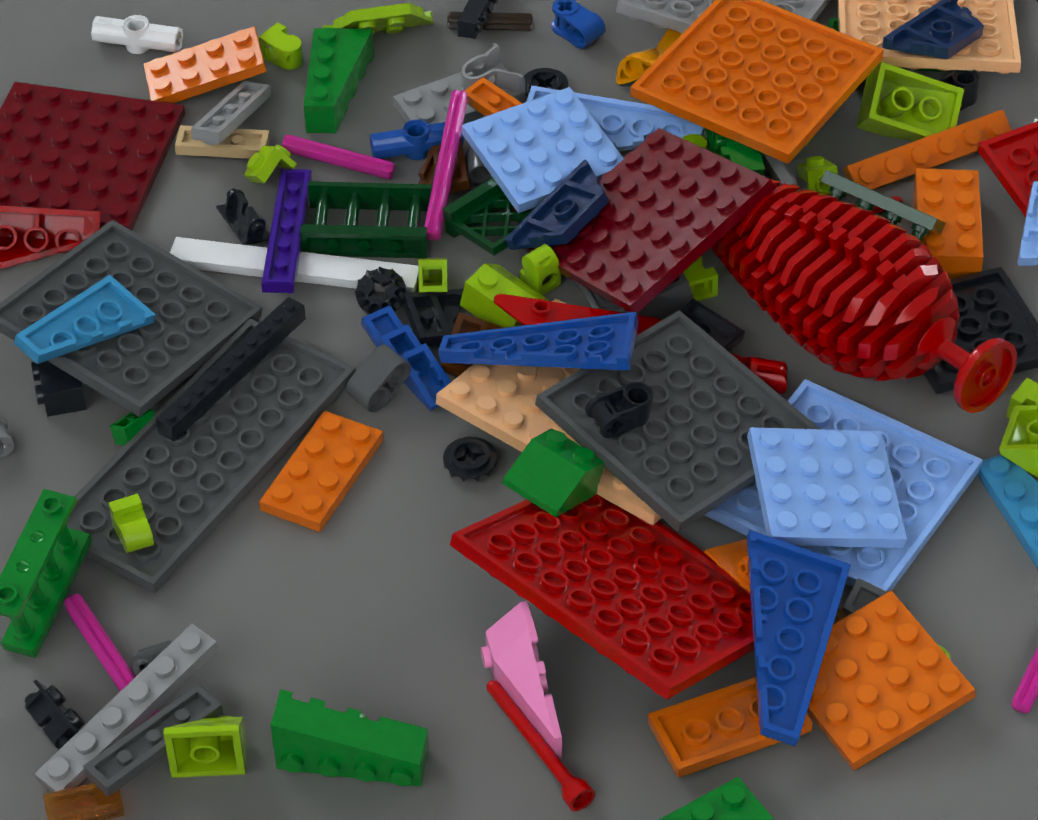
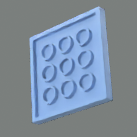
[462,87,624,213]
[747,427,907,548]

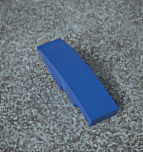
[361,305,451,411]

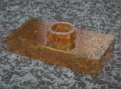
[43,783,124,820]

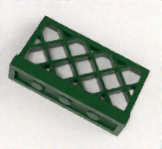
[443,178,533,256]

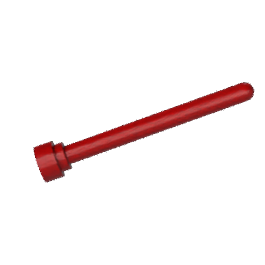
[486,680,595,811]

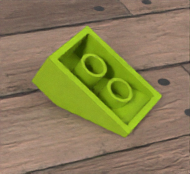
[856,62,964,141]

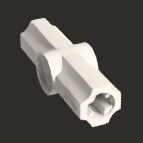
[91,15,183,54]

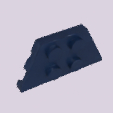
[882,0,984,59]
[504,160,609,250]

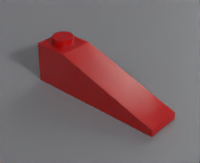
[0,206,101,269]

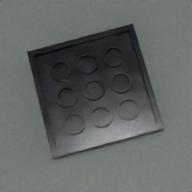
[924,267,1038,394]

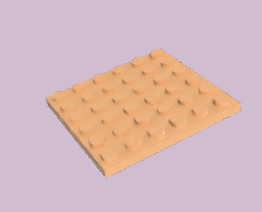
[837,0,1021,74]

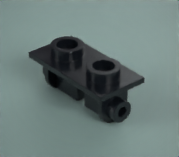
[216,188,270,245]
[25,680,85,749]

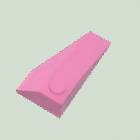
[481,601,562,759]

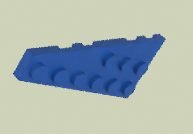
[438,312,639,371]

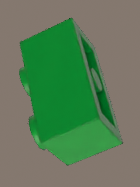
[110,409,155,446]

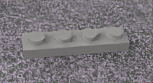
[191,81,271,145]

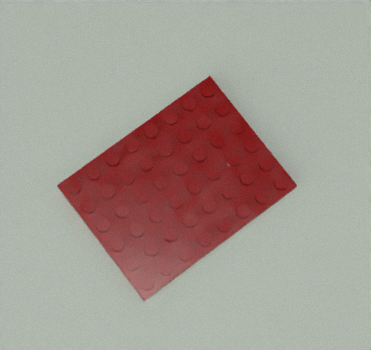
[449,494,754,700]

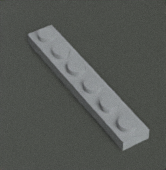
[34,624,220,801]

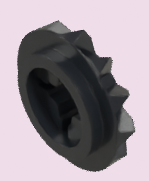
[524,68,568,98]
[355,266,406,314]
[443,437,497,482]

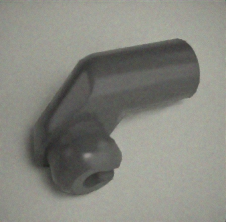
[130,640,172,676]

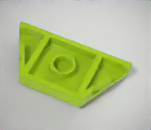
[322,2,434,35]

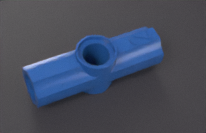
[369,120,464,160]

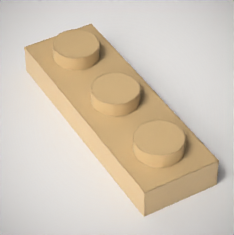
[175,125,270,159]

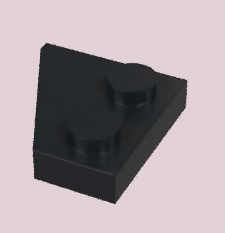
[403,289,463,346]

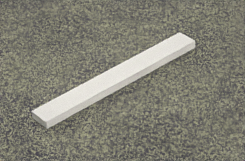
[170,237,419,293]

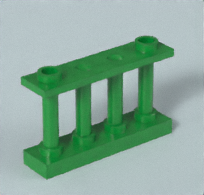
[0,489,92,658]

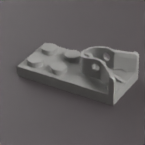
[393,43,526,125]

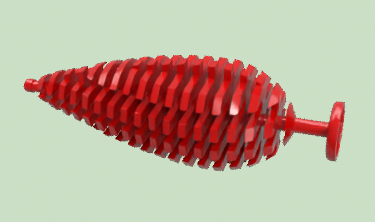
[711,180,1017,414]

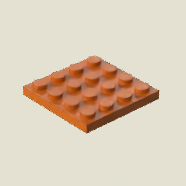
[807,590,976,771]

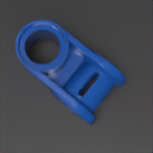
[551,0,606,49]

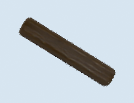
[447,11,533,31]

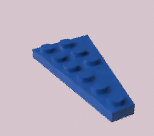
[747,530,851,747]

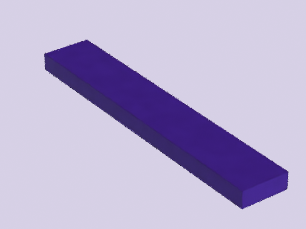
[261,169,312,293]

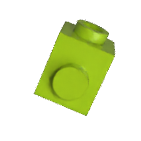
[243,145,297,183]
[796,156,838,195]

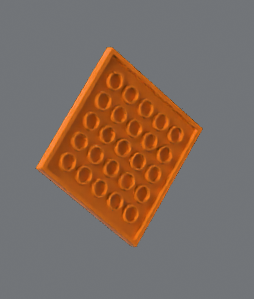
[630,0,884,164]

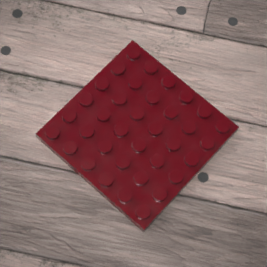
[0,82,185,231]
[525,128,776,313]

